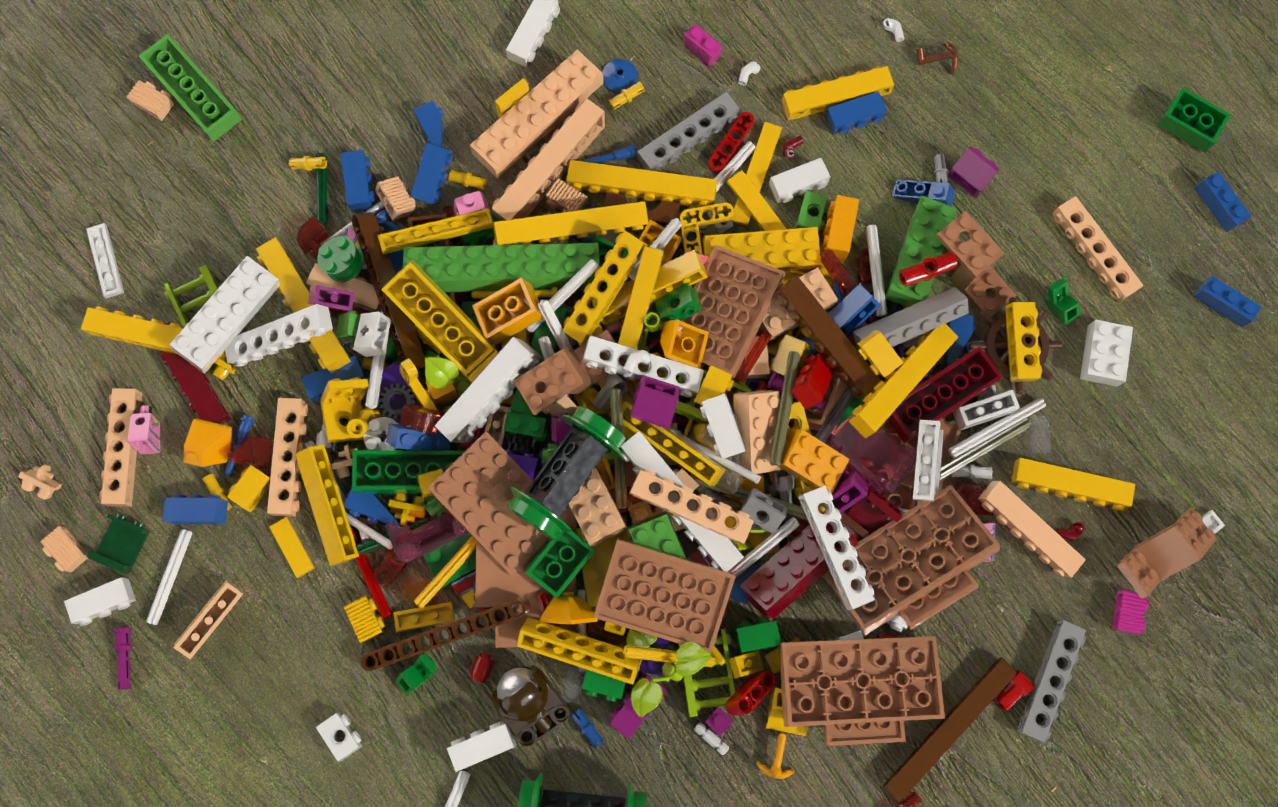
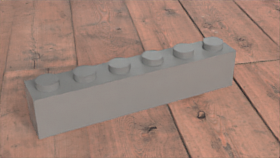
[853,287,969,350]

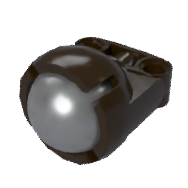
[491,665,569,746]

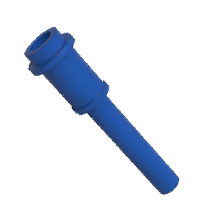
[580,144,637,164]
[224,415,255,476]

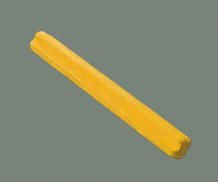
[414,536,476,608]
[623,645,715,667]

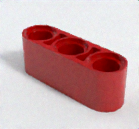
[726,671,777,716]

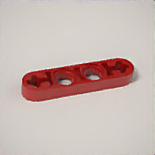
[708,112,755,173]

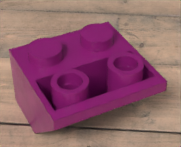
[948,146,1000,198]
[630,375,680,429]

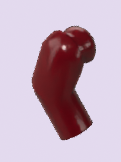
[782,136,804,159]
[1056,522,1084,541]

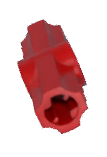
[898,252,958,287]

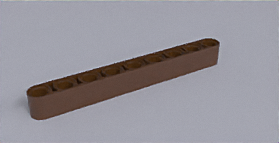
[352,212,425,370]
[360,597,530,671]
[882,657,1017,802]

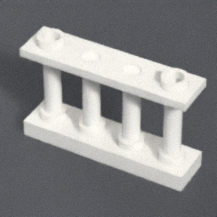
[913,420,944,505]

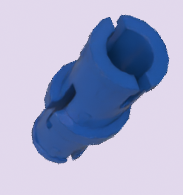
[570,708,604,749]

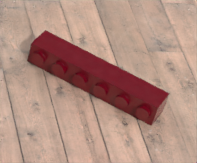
[160,321,232,425]

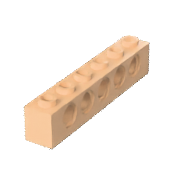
[1052,196,1144,302]
[99,388,142,507]
[267,398,308,517]
[629,469,754,544]

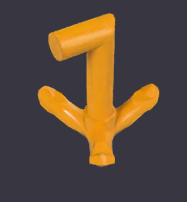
[756,732,795,779]

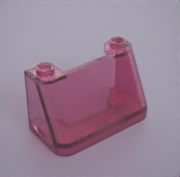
[825,413,917,495]
[385,507,468,562]

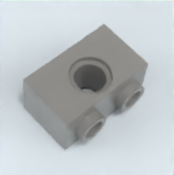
[740,488,788,534]

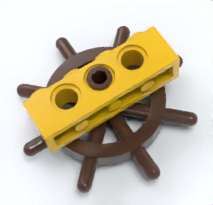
[968,297,1063,394]

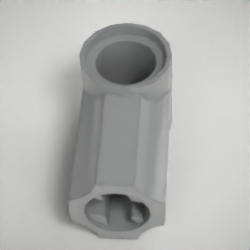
[592,373,628,412]

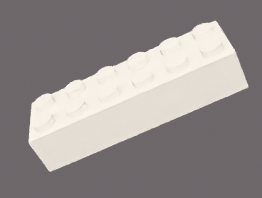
[170,256,280,374]
[435,337,541,443]

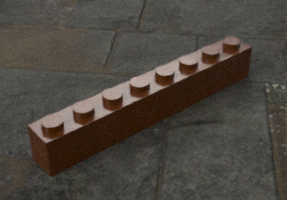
[774,276,881,405]

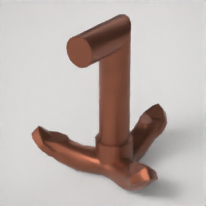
[916,42,958,75]

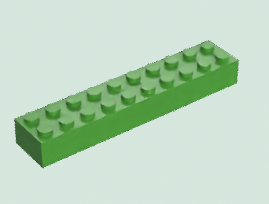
[403,243,600,292]

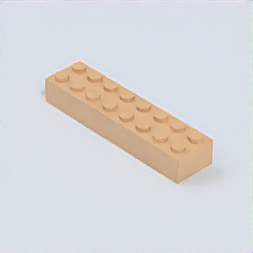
[470,49,603,179]
[492,99,605,222]

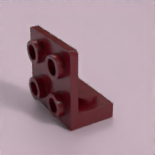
[846,486,902,535]

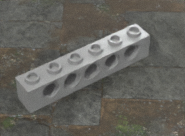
[637,92,740,172]
[1016,620,1086,743]

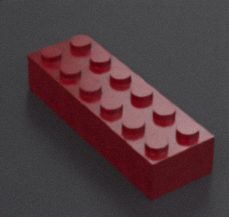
[887,346,1003,444]
[740,511,858,622]

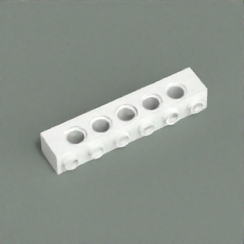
[225,304,333,366]
[582,336,704,397]
[798,486,875,610]

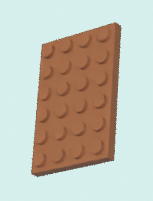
[682,245,785,378]
[427,432,568,576]
[593,538,736,653]

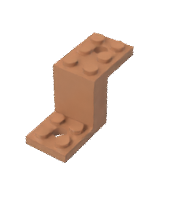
[936,211,1017,317]
[514,330,627,415]
[1117,508,1217,599]

